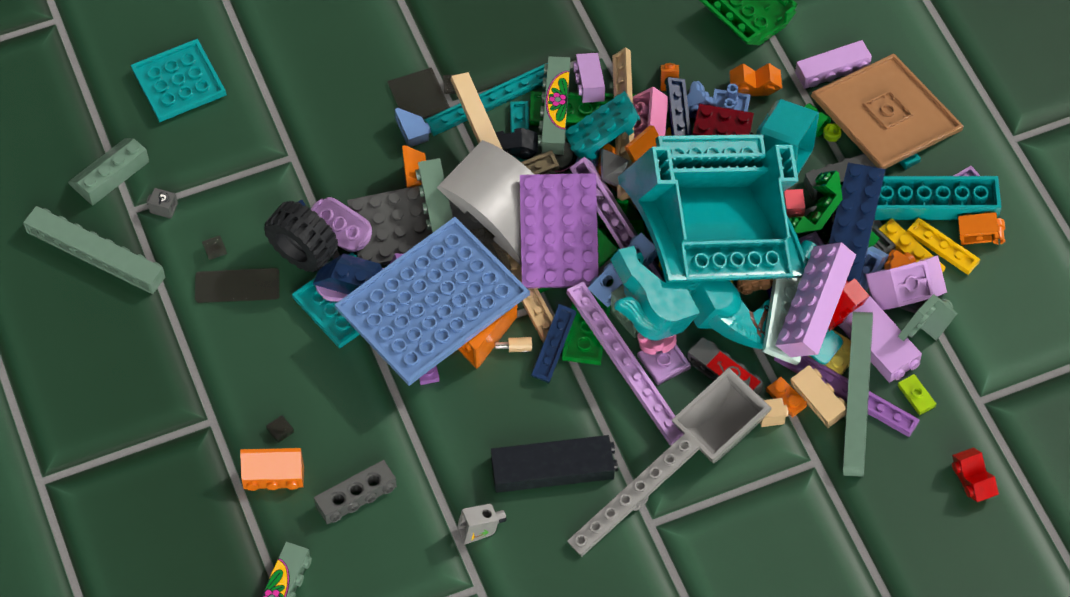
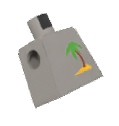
[457,504,507,545]

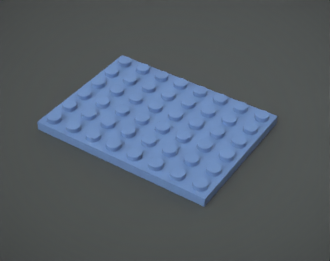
[335,217,530,386]

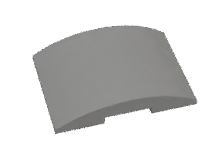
[437,140,534,265]

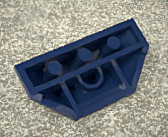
[313,254,383,294]

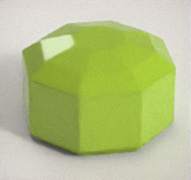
[823,123,842,142]

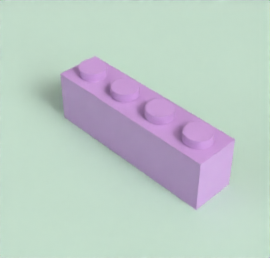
[795,40,872,89]

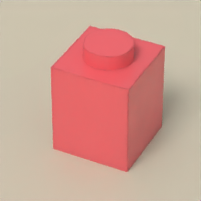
[784,189,805,218]

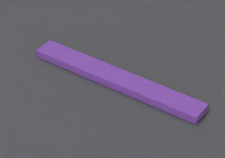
[774,356,920,437]

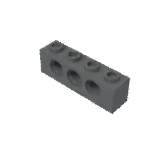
[314,460,397,524]

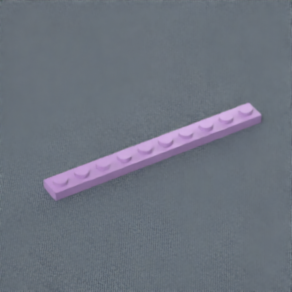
[566,282,684,446]

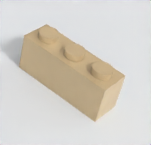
[791,365,847,428]

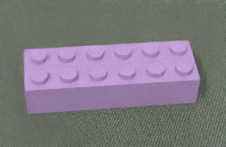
[775,242,856,357]

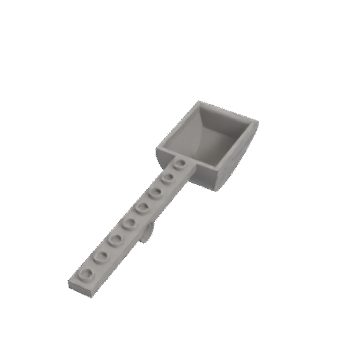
[567,368,771,557]

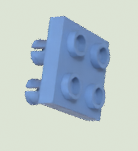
[713,84,751,112]

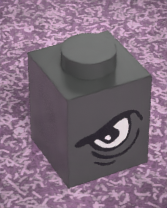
[147,188,178,219]

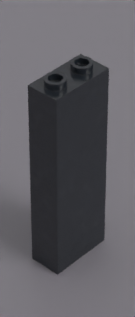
[491,435,618,493]

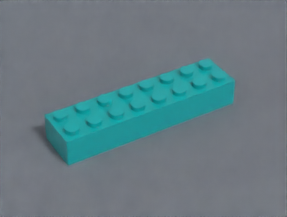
[875,176,1001,220]

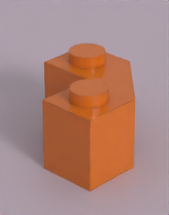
[729,63,782,96]

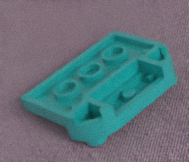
[565,91,640,160]

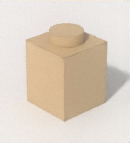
[760,398,788,427]

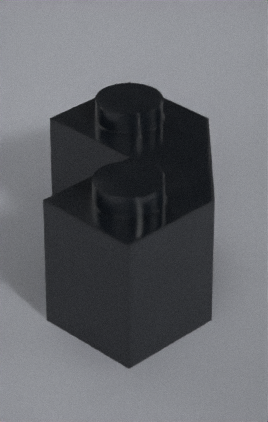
[496,128,538,160]

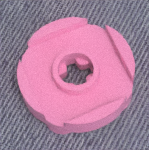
[637,333,677,355]

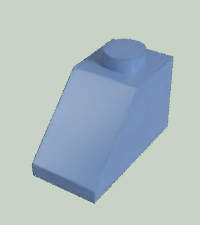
[395,108,431,147]
[860,246,889,291]

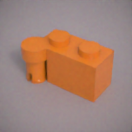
[958,212,1005,245]

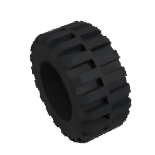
[264,201,338,272]

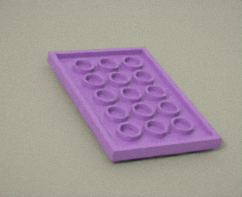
[520,173,599,288]

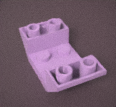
[865,255,947,310]

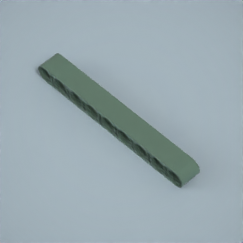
[843,312,873,477]

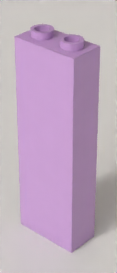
[838,294,922,383]

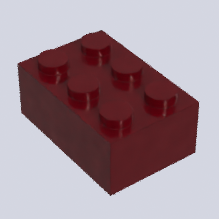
[693,104,754,135]

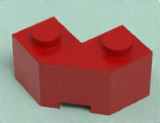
[828,279,869,331]
[952,447,999,502]

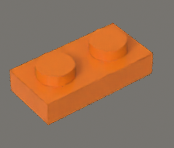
[766,377,808,418]

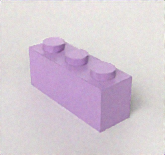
[573,53,605,103]

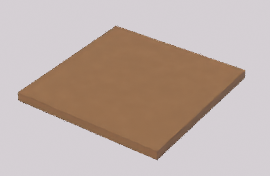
[811,54,964,169]

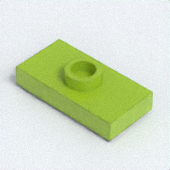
[897,374,936,416]

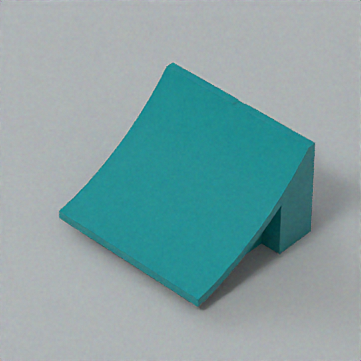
[618,135,807,283]

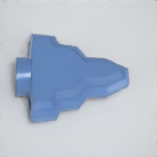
[687,81,714,119]

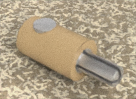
[495,337,532,352]

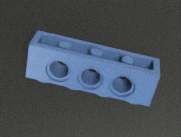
[588,233,658,307]

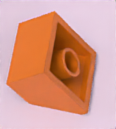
[402,145,426,188]

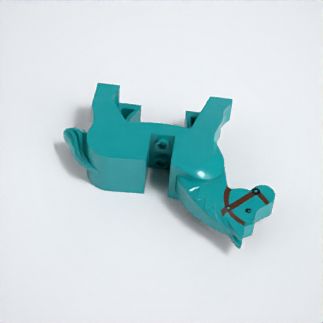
[610,246,770,349]

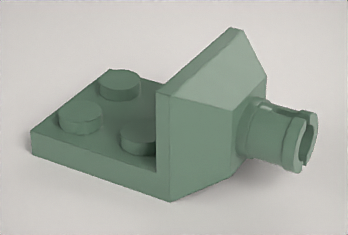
[898,294,958,341]

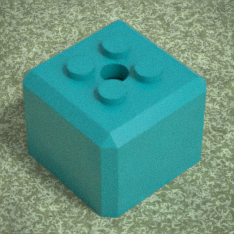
[756,99,819,175]

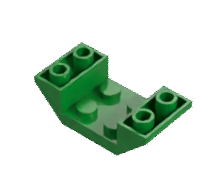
[789,170,843,233]

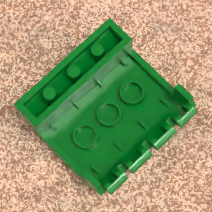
[699,0,798,46]

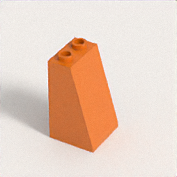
[458,305,518,369]

